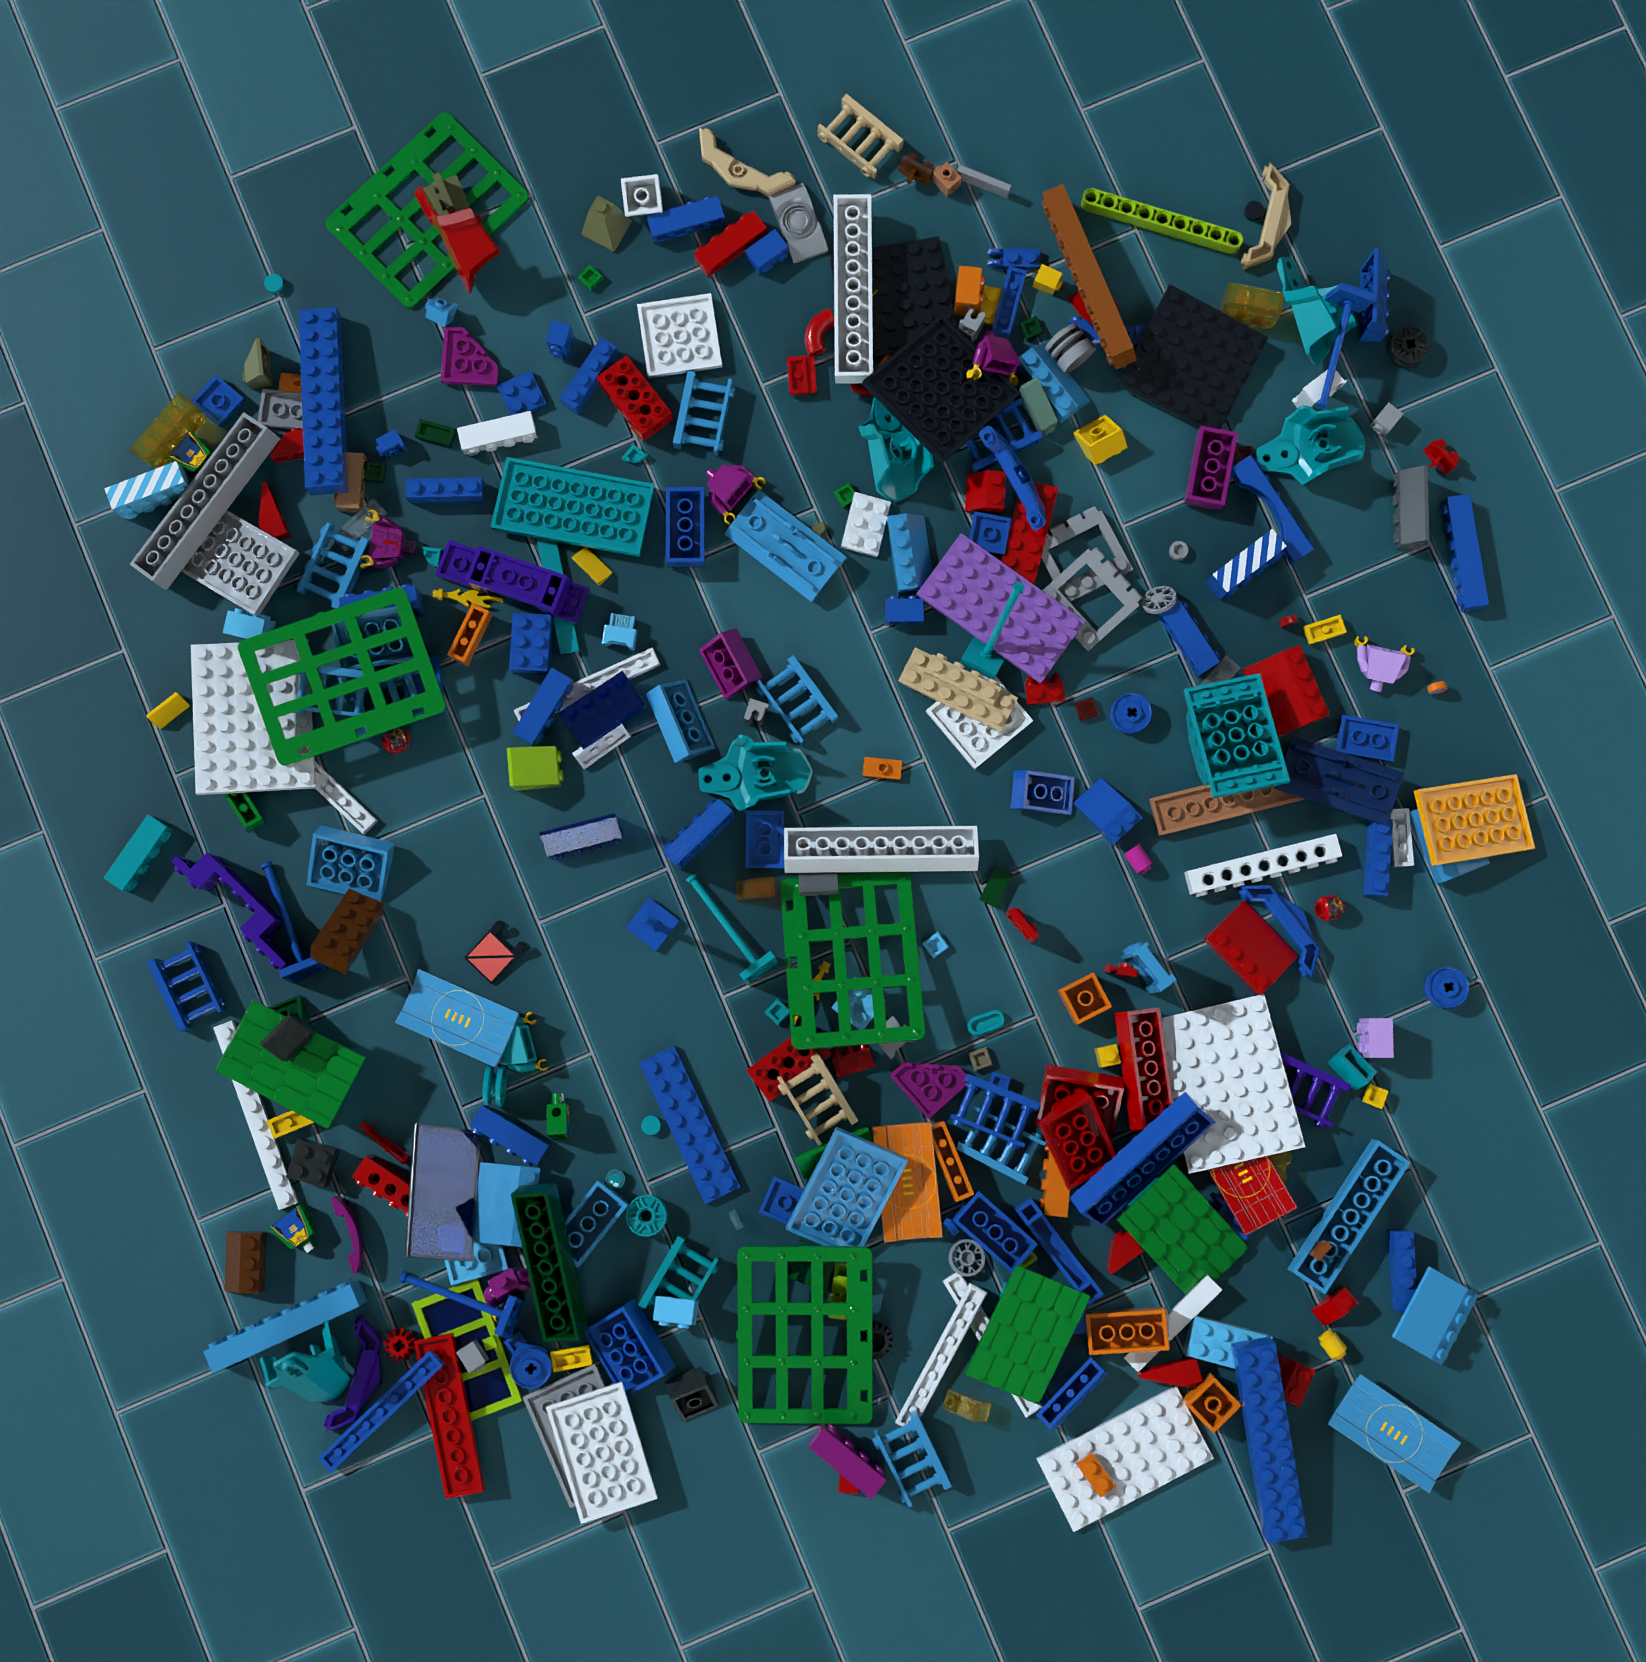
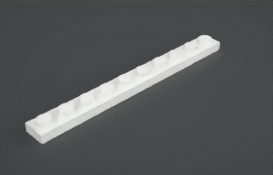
[213,1020,299,1210]

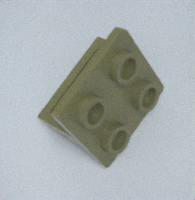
[423,173,470,215]

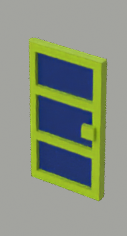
[412,1278,523,1421]

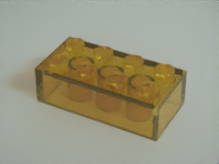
[129,392,207,470]

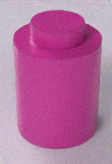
[1123,844,1152,874]

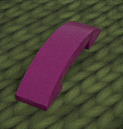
[331,1196,364,1274]

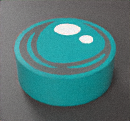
[606,1169,626,1189]

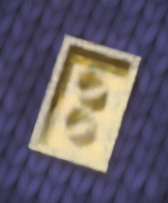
[1219,282,1284,328]

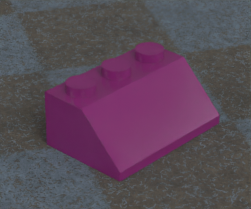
[699,628,763,699]

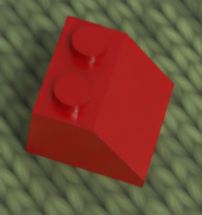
[965,470,1006,514]
[1277,1352,1315,1407]

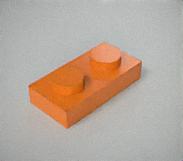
[1076,1452,1116,1498]

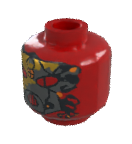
[381,727,411,754]
[1314,895,1345,921]

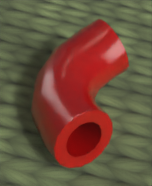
[804,308,835,357]

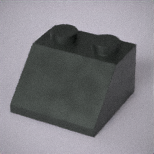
[259,1015,315,1062]
[665,1366,719,1422]

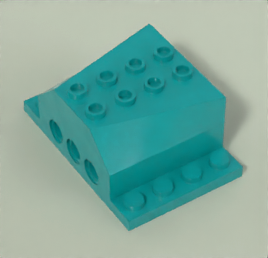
[1183,673,1290,799]

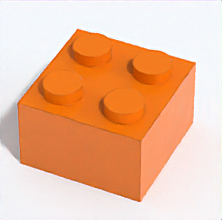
[954,266,985,317]
[1057,972,1112,1025]
[1182,1372,1242,1434]

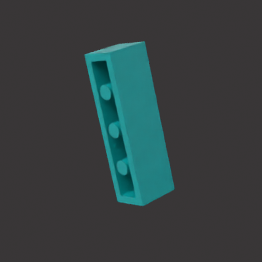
[104,814,172,892]

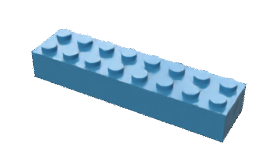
[1287,1139,1411,1294]
[203,1279,368,1374]

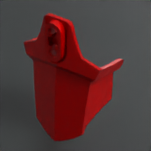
[414,186,501,294]

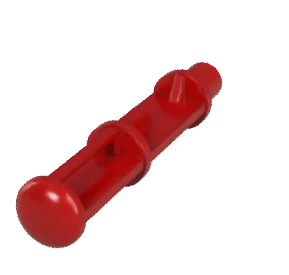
[359,1121,410,1165]

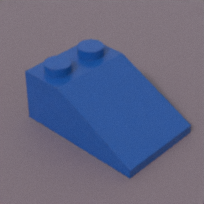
[1011,770,1075,815]
[1073,778,1143,846]

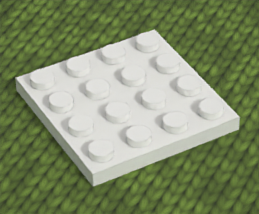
[637,293,722,379]
[925,673,1033,770]

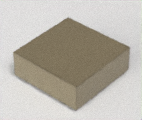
[968,1047,993,1072]

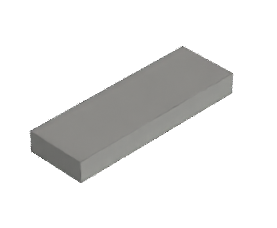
[957,165,1011,198]

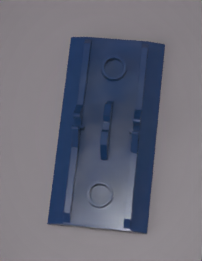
[1275,736,1404,826]

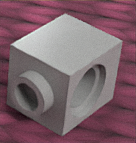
[1370,403,1403,436]
[456,1339,489,1372]

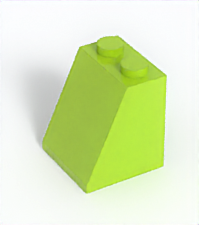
[507,746,564,791]

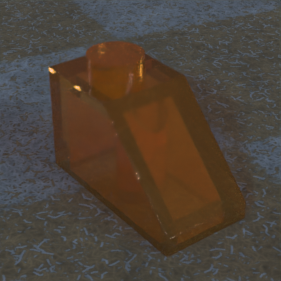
[736,877,776,901]

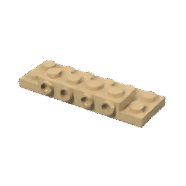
[898,647,1018,733]

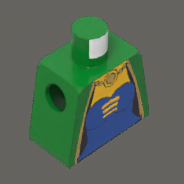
[167,431,212,476]
[547,1093,571,1140]
[269,1203,318,1254]

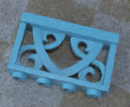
[1121,941,1177,994]

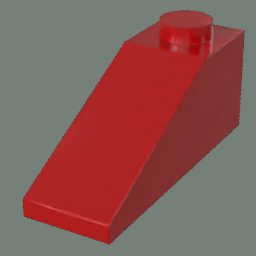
[259,481,291,541]
[1136,1356,1202,1388]

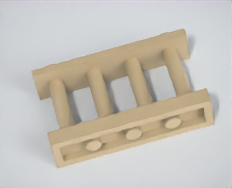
[818,94,903,180]
[777,1053,858,1146]

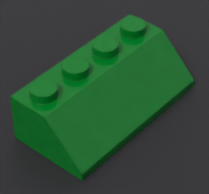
[795,1126,874,1180]

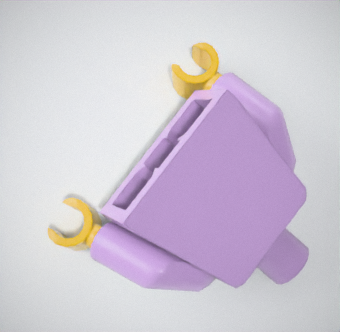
[1354,636,1415,692]

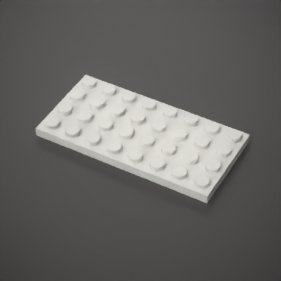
[1036,1385,1214,1532]

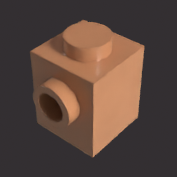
[932,162,962,197]

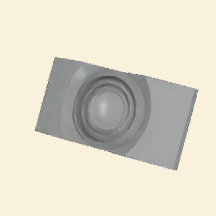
[769,183,828,264]

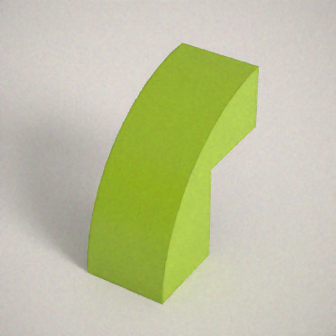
[828,1262,847,1320]

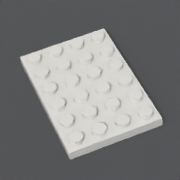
[546,1381,658,1524]

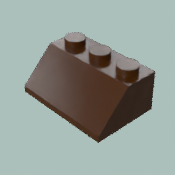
[225,1231,267,1293]

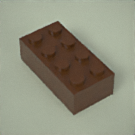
[310,888,384,974]

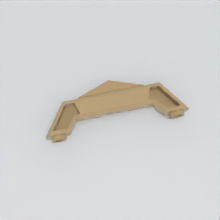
[699,128,796,197]
[1241,162,1291,270]

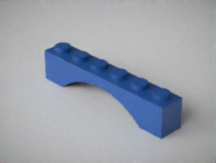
[1230,455,1314,565]
[1014,1197,1104,1306]

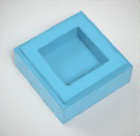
[922,932,949,959]

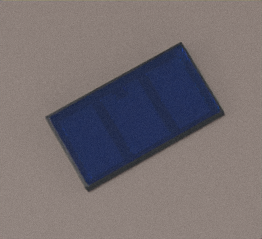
[405,1124,480,1262]

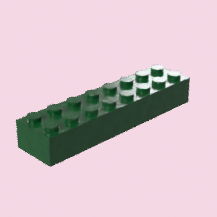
[511,1183,588,1342]

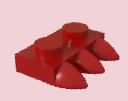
[1025,673,1065,705]
[832,1045,875,1078]

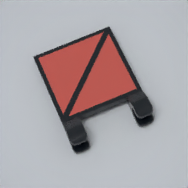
[464,921,527,984]

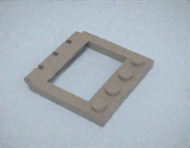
[1041,506,1133,603]
[1042,547,1142,651]

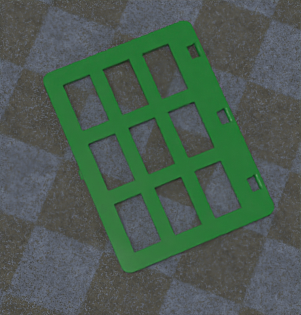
[325,112,529,309]
[238,588,446,765]
[780,872,925,1050]
[736,1246,873,1424]

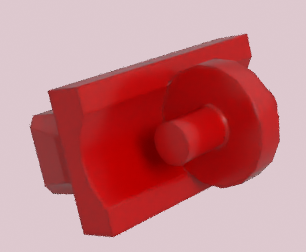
[1423,438,1460,475]

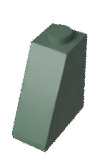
[1018,377,1058,435]

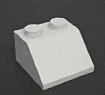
[621,174,663,217]

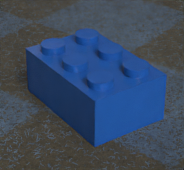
[509,613,554,675]

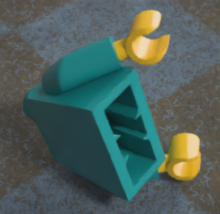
[499,1012,548,1073]

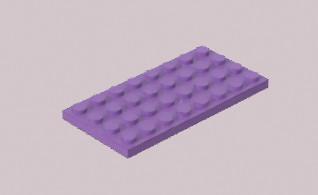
[916,533,1085,683]

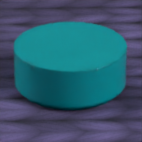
[264,274,284,294]
[641,1115,661,1135]

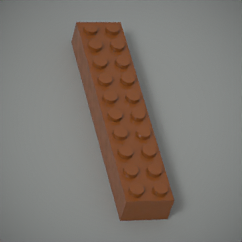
[1041,184,1137,370]

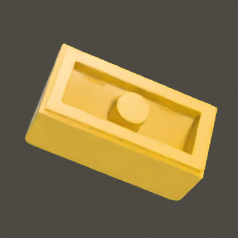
[572,547,613,586]
[146,692,190,729]

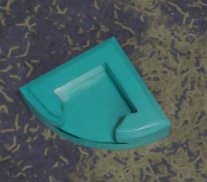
[621,444,648,464]
[423,547,443,568]

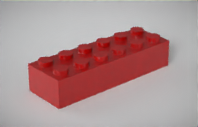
[1114,1007,1173,1130]

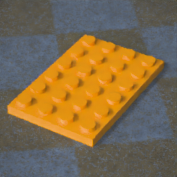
[1414,774,1535,866]

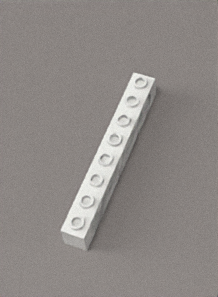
[1184,834,1342,897]

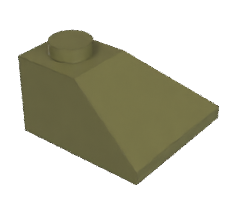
[581,195,632,253]
[242,338,273,389]

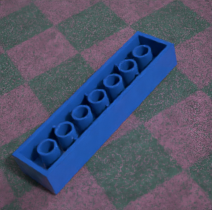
[1070,1092,1216,1228]

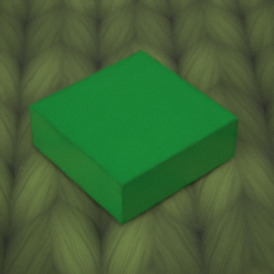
[577,264,604,292]
[833,482,855,508]

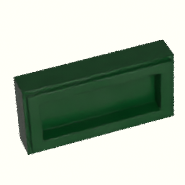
[414,419,457,448]
[979,865,1013,908]

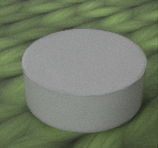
[1169,541,1189,561]

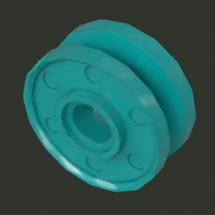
[483,1065,507,1107]
[625,1194,668,1237]

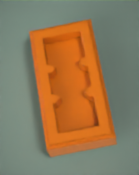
[278,373,302,393]
[863,757,902,780]

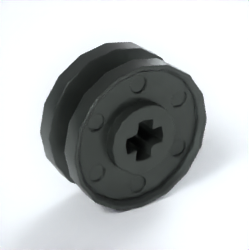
[1387,325,1430,368]

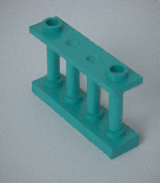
[638,1234,720,1329]

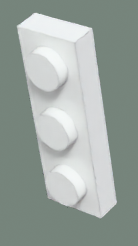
[572,720,631,769]
[1390,808,1414,867]

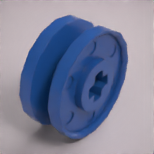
[1110,693,1152,734]
[1424,967,1469,1008]
[510,1343,552,1389]

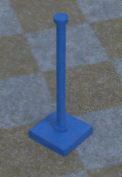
[1317,282,1377,408]
[261,861,328,983]
[626,897,680,951]
[400,1271,525,1339]

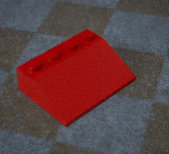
[1243,645,1330,737]
[1202,900,1298,996]
[1036,1064,1124,1139]
[1038,1090,1116,1190]

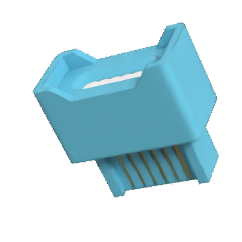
[602,613,638,651]

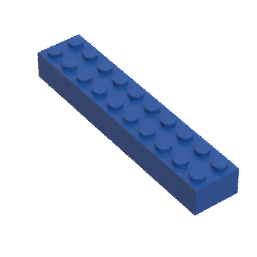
[299,307,349,495]
[1231,1336,1307,1544]

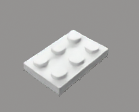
[841,492,891,557]

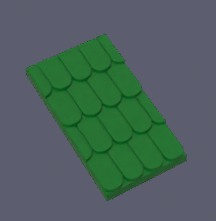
[215,999,365,1129]
[1116,1164,1248,1295]
[964,1265,1091,1405]

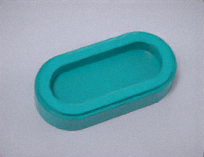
[967,1010,1005,1036]

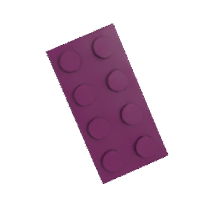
[1183,426,1238,511]
[809,1423,886,1499]

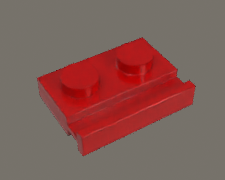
[787,355,817,396]
[1103,963,1138,978]

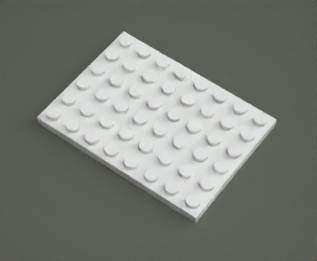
[191,639,316,795]
[1161,994,1305,1174]

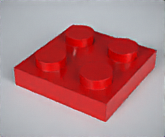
[1005,906,1039,943]

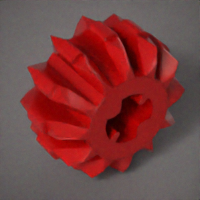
[383,1327,417,1362]

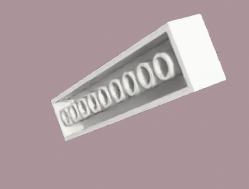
[834,194,873,384]
[784,826,979,873]

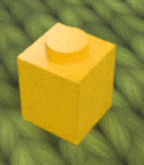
[1033,264,1063,296]
[1094,1044,1121,1067]

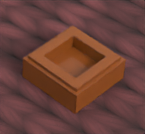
[1310,1240,1332,1261]

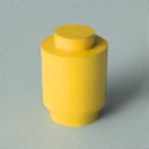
[1318,1329,1347,1360]

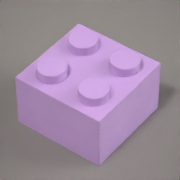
[1357,1018,1394,1058]

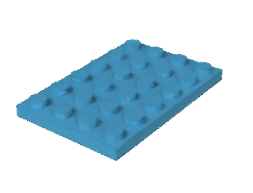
[786,1127,908,1246]

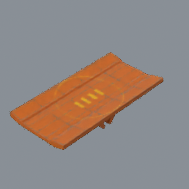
[872,1122,943,1243]

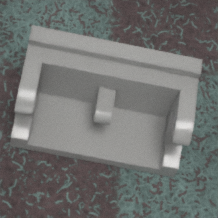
[958,309,986,344]
[744,698,770,727]

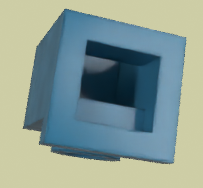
[425,297,458,327]

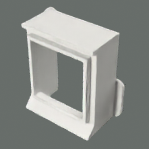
[1291,370,1348,408]

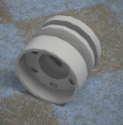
[1045,323,1096,374]

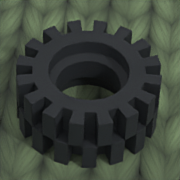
[860,1321,893,1360]

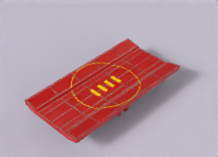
[1208,1156,1298,1236]

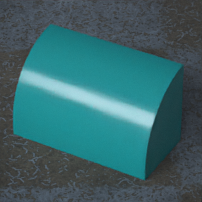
[1327,1044,1377,1091]

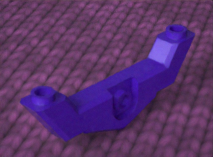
[324,1315,382,1432]

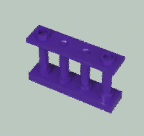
[1280,1052,1351,1129]

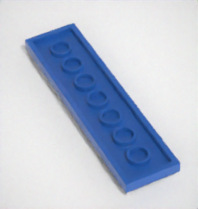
[639,1046,741,1204]

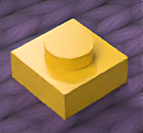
[1362,1084,1389,1109]

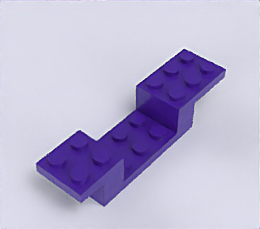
[435,540,590,625]
[171,852,294,970]

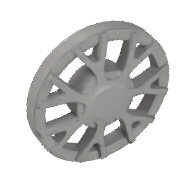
[1141,586,1177,614]
[949,1239,985,1277]

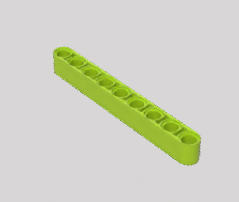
[1081,188,1243,254]

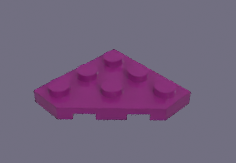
[441,327,499,386]
[889,1062,967,1119]

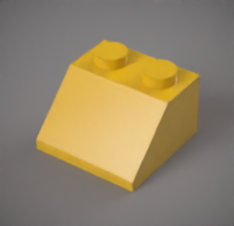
[1073,415,1128,465]

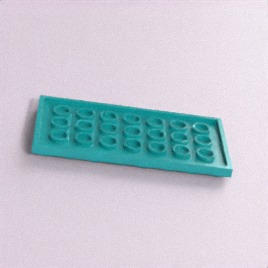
[491,457,655,557]

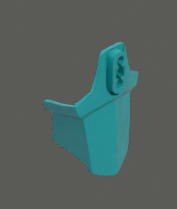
[1277,257,1359,367]
[858,396,934,503]
[1256,405,1366,485]
[698,735,813,812]
[260,1321,351,1402]

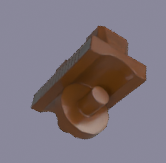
[898,153,934,186]

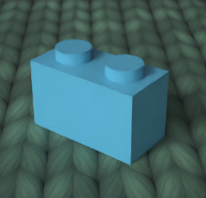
[653,1296,699,1329]

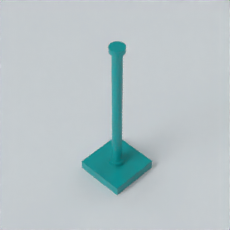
[960,582,1025,680]
[686,873,778,985]

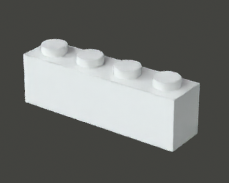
[457,411,538,456]

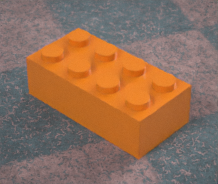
[1085,1307,1170,1355]

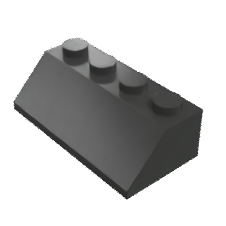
[1392,465,1429,549]

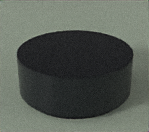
[1244,201,1264,221]

